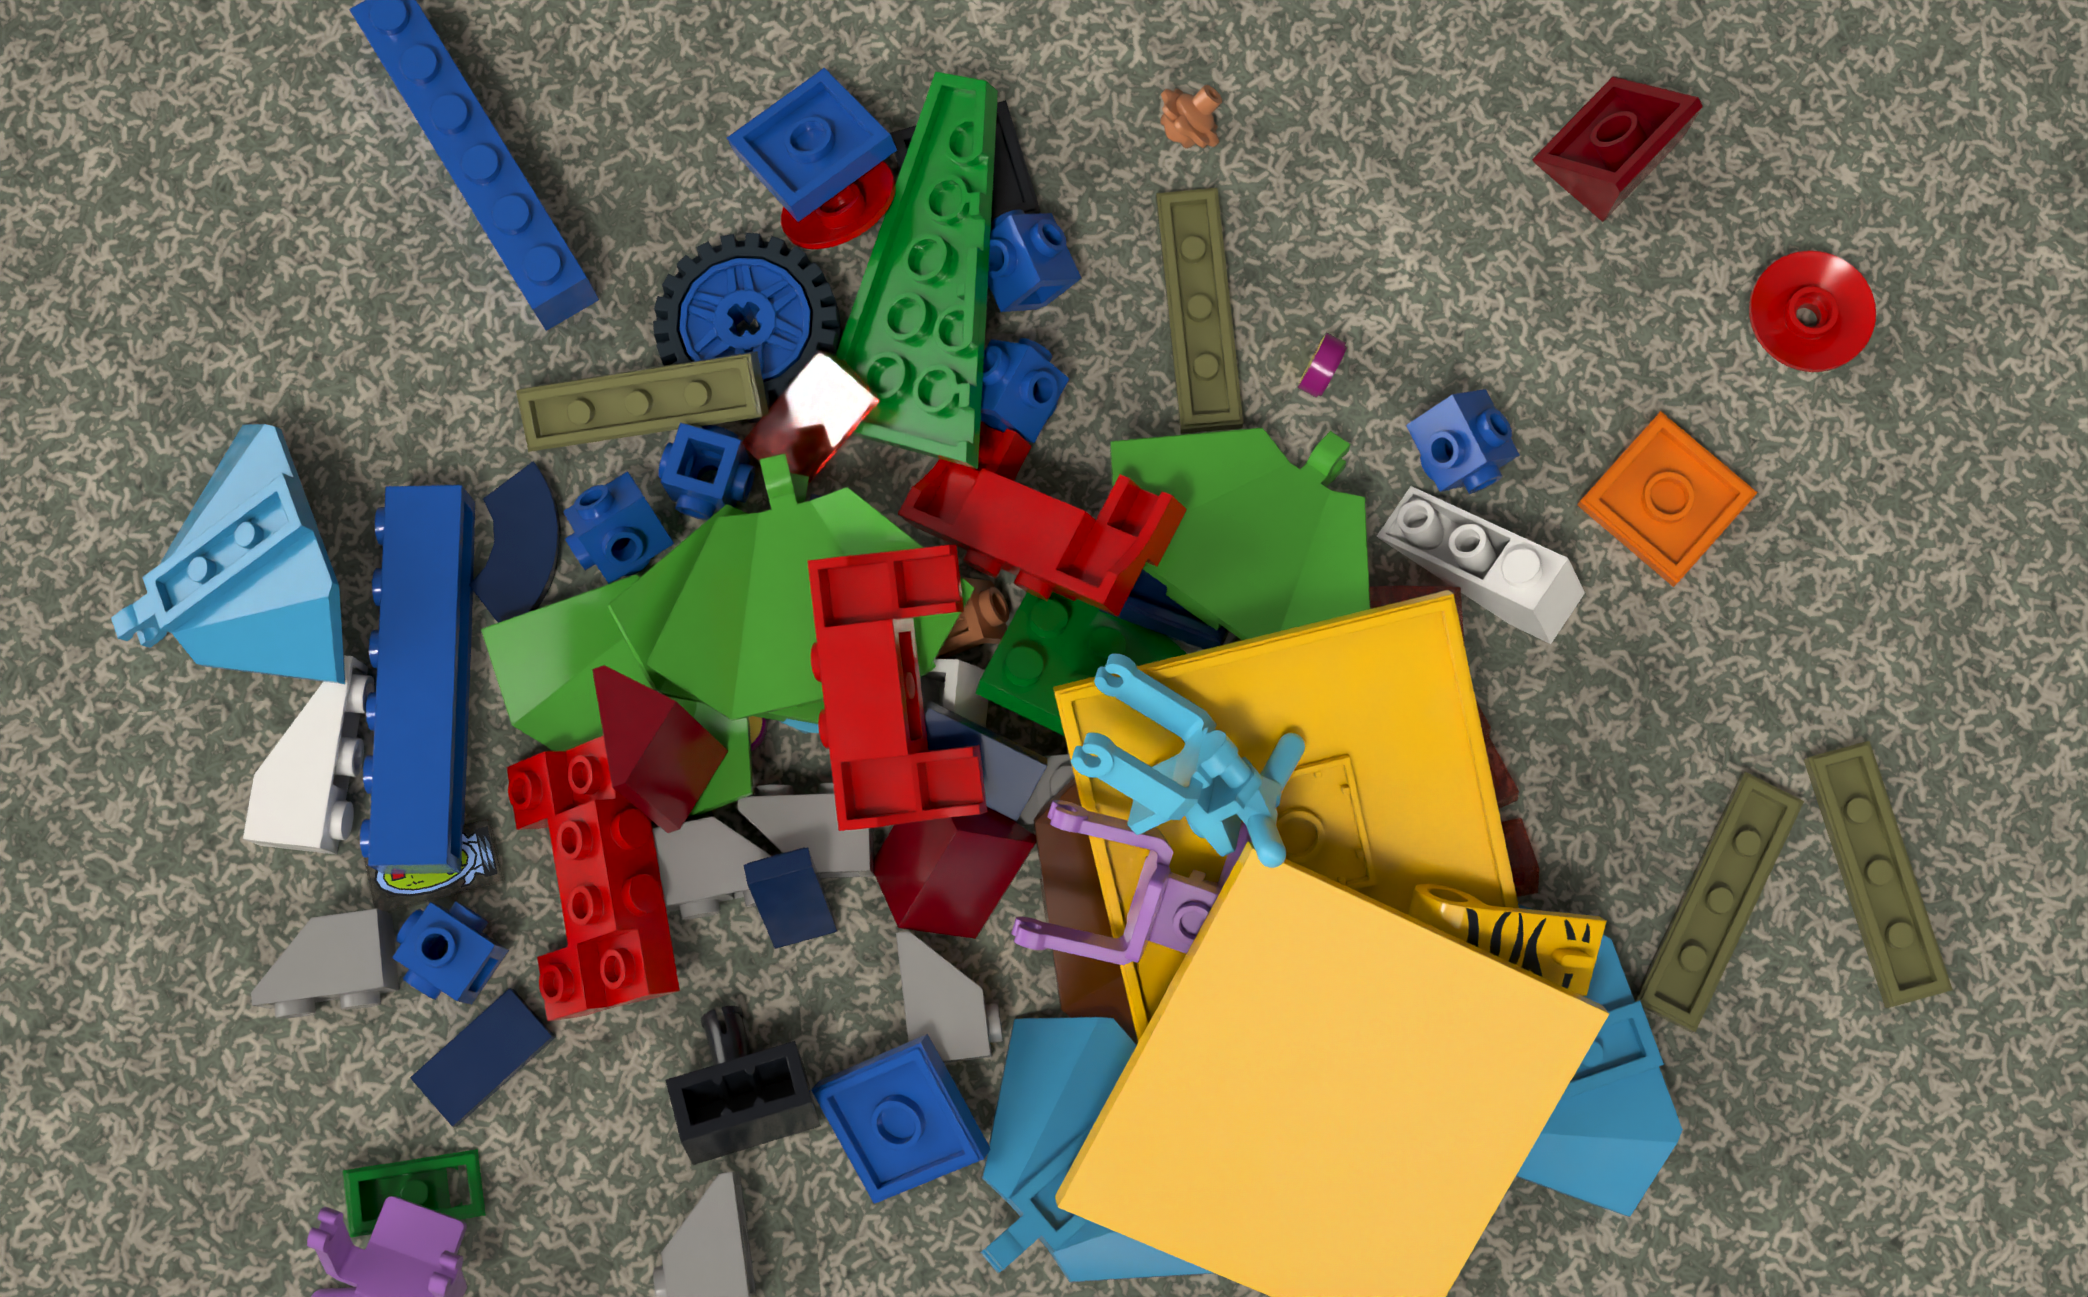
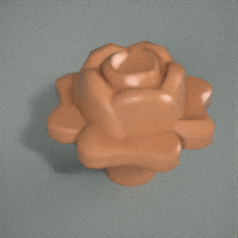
[1160,85,1222,149]

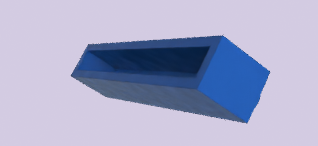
[349,0,599,331]
[360,485,475,874]

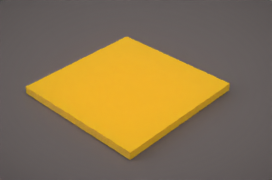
[1053,590,1519,1042]
[1055,841,1609,1297]

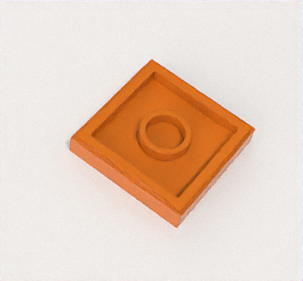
[1577,411,1758,587]

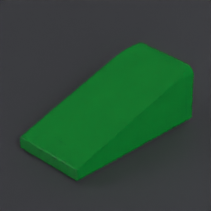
[342,1149,486,1238]

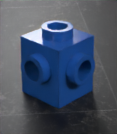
[988,210,1082,312]
[981,338,1069,443]
[1406,389,1520,494]
[658,422,755,520]
[563,471,674,584]
[392,901,509,1005]

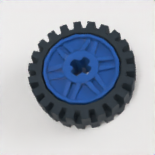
[653,233,841,423]

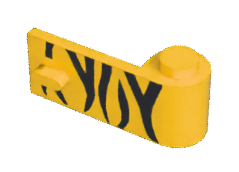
[1408,884,1607,996]

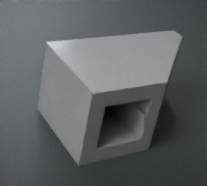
[738,783,874,879]
[652,817,771,920]
[251,909,399,1019]

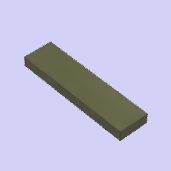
[1156,188,1244,434]
[516,351,769,452]
[1804,741,1953,1008]
[1634,772,1804,1033]

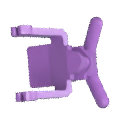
[1011,800,1252,965]
[307,1196,467,1297]

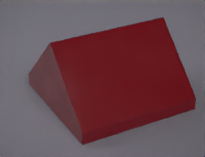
[1532,76,1703,222]
[592,665,728,833]
[873,807,1037,939]

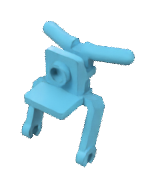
[1071,654,1305,868]

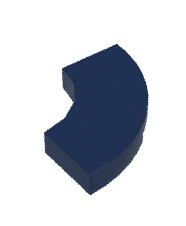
[469,461,561,623]

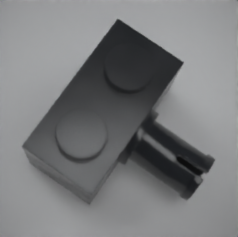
[665,1006,821,1165]

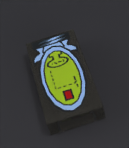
[364,819,505,913]

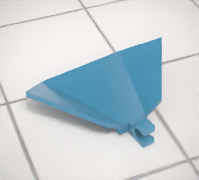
[111,424,345,684]
[1516,904,1683,1217]
[980,1017,1215,1282]

